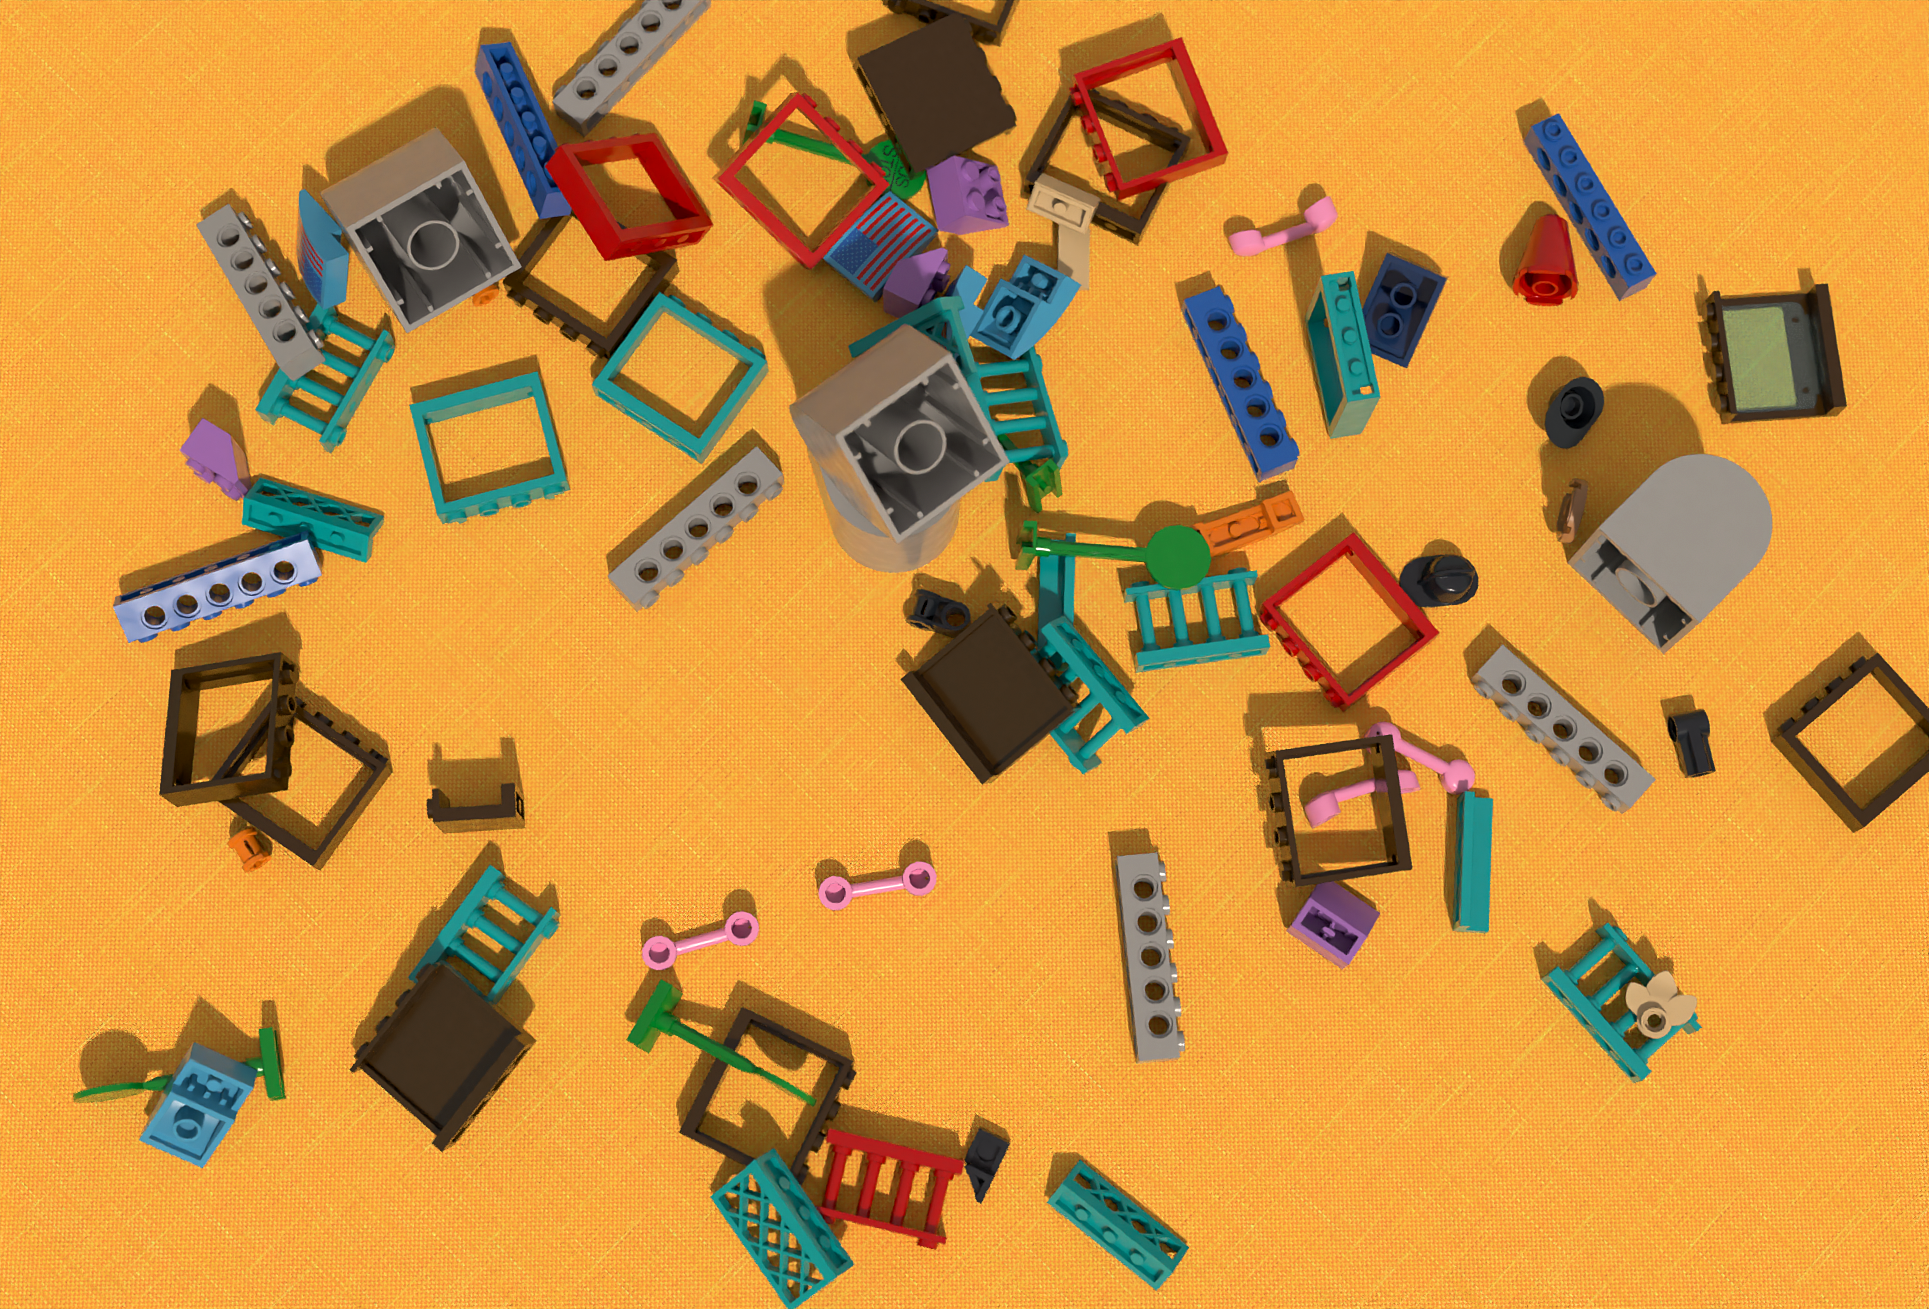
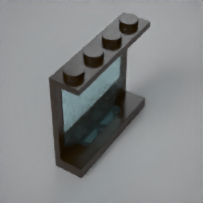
[1702,283,1847,424]

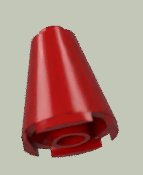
[1512,214,1579,307]

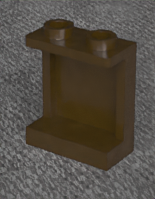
[427,783,525,834]

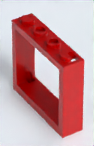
[1069,37,1228,201]
[712,92,890,270]
[545,133,714,261]
[1258,532,1439,713]

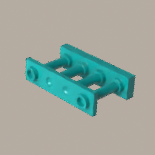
[255,303,395,453]
[955,346,1068,482]
[1123,568,1270,673]
[1038,616,1150,775]
[408,865,561,1005]
[1541,922,1701,1083]

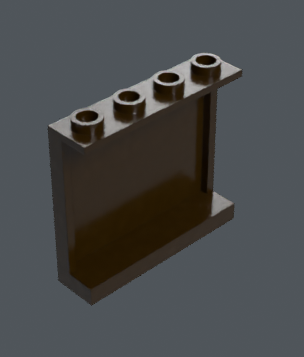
[853,11,1017,181]
[901,603,1082,785]
[349,960,537,1152]

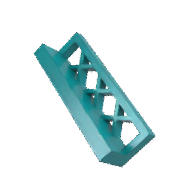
[242,477,384,563]
[1037,533,1076,672]
[1452,791,1493,934]
[1047,1160,1190,1291]

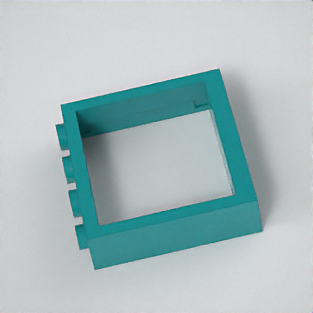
[1304,271,1381,439]
[592,292,769,464]
[409,371,570,524]

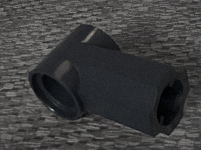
[1667,709,1716,778]

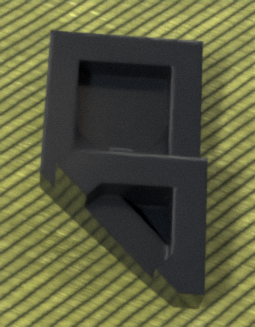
[964,1126,1011,1204]

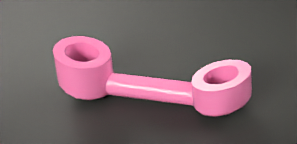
[1228,196,1338,256]
[1364,721,1475,795]
[1305,770,1421,829]
[819,862,937,911]
[642,911,759,970]

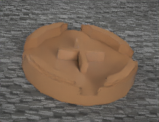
[1556,478,1588,544]

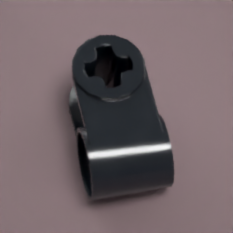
[905,589,971,638]

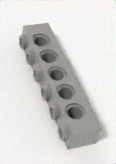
[552,0,712,137]
[196,204,326,381]
[607,446,785,612]
[1471,644,1656,814]
[1115,852,1185,1064]

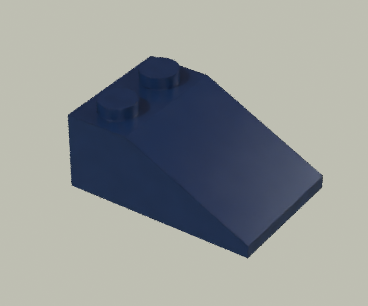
[1362,252,1449,369]

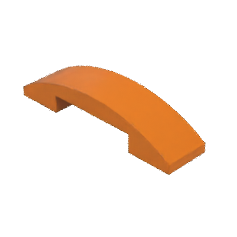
[1188,491,1305,558]

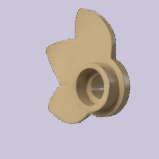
[1626,970,1697,1038]

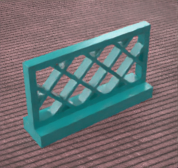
[848,296,978,378]
[710,1148,855,1309]

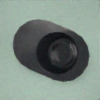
[1545,377,1604,449]
[1400,554,1479,608]

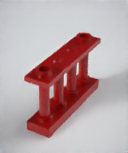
[814,1128,965,1250]

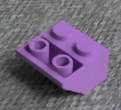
[927,156,1009,235]
[883,248,951,319]
[179,418,252,501]
[1286,882,1380,970]

